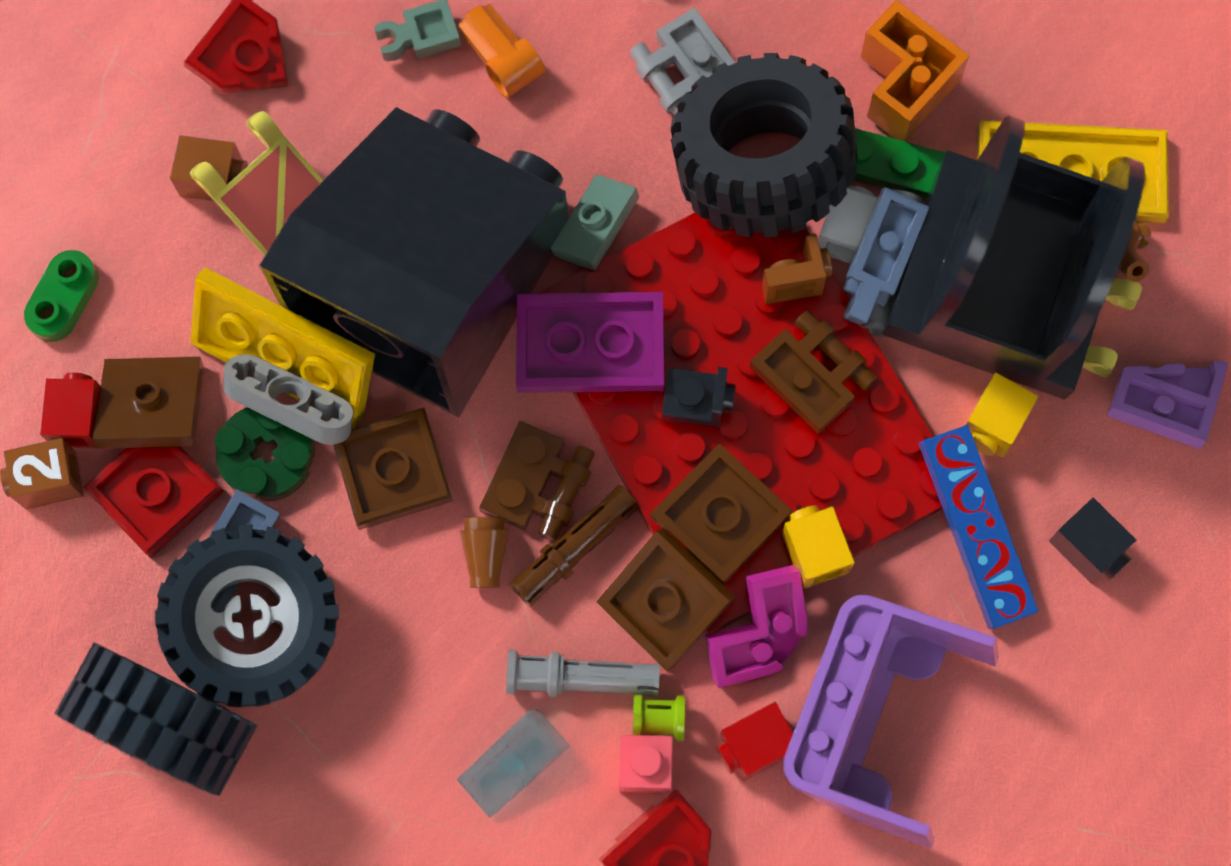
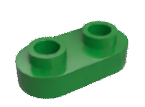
[24,250,99,342]

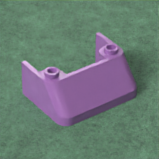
[783,595,999,849]

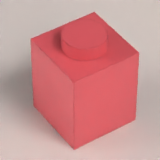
[619,735,673,795]

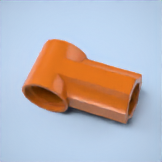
[458,4,546,98]

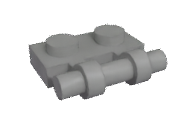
[630,8,735,115]

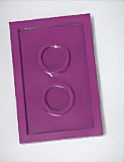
[516,292,664,393]

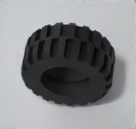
[670,53,858,238]

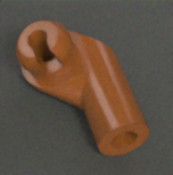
[1119,221,1151,282]

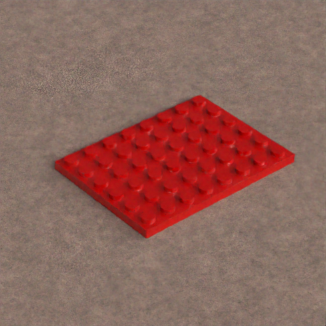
[537,212,943,634]

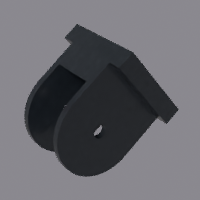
[882,115,1145,400]

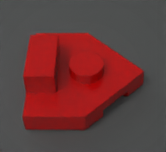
[184,0,288,94]
[599,789,712,866]

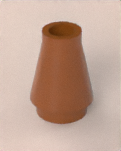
[459,517,509,588]

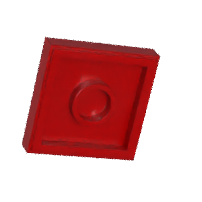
[83,446,223,559]

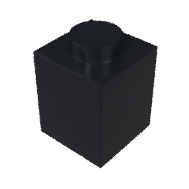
[1049,497,1137,583]

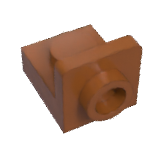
[762,234,832,304]

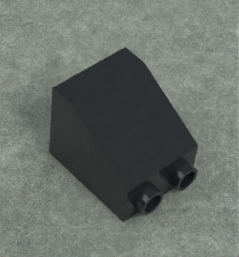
[259,107,568,417]

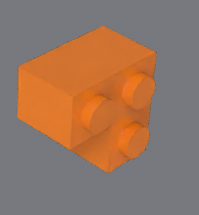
[860,0,970,142]

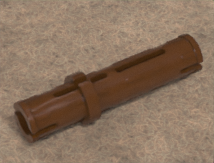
[509,485,639,607]

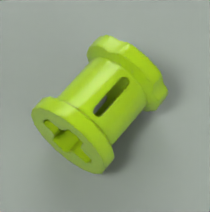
[633,695,685,741]

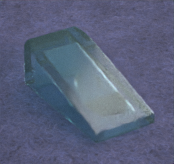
[457,709,570,818]

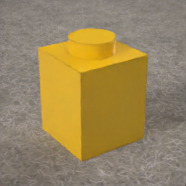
[966,372,1039,458]
[782,505,854,589]

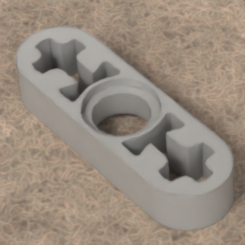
[223,354,353,445]

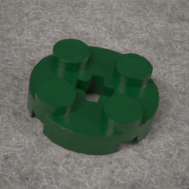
[215,407,315,501]

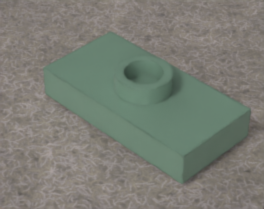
[551,174,640,271]

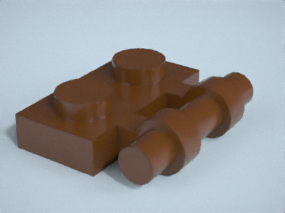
[749,310,878,435]
[479,421,595,541]

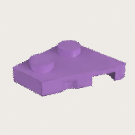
[1107,361,1229,449]

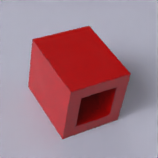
[40,373,102,449]
[716,701,793,781]

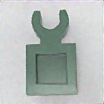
[374,0,461,61]

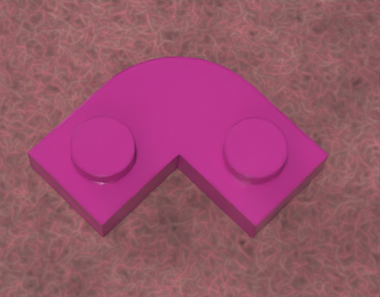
[705,565,807,688]

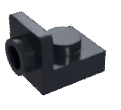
[662,367,736,428]

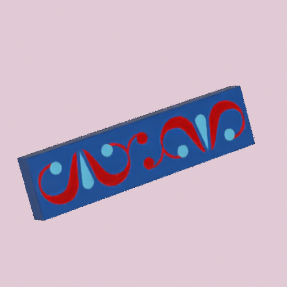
[918,424,1039,629]

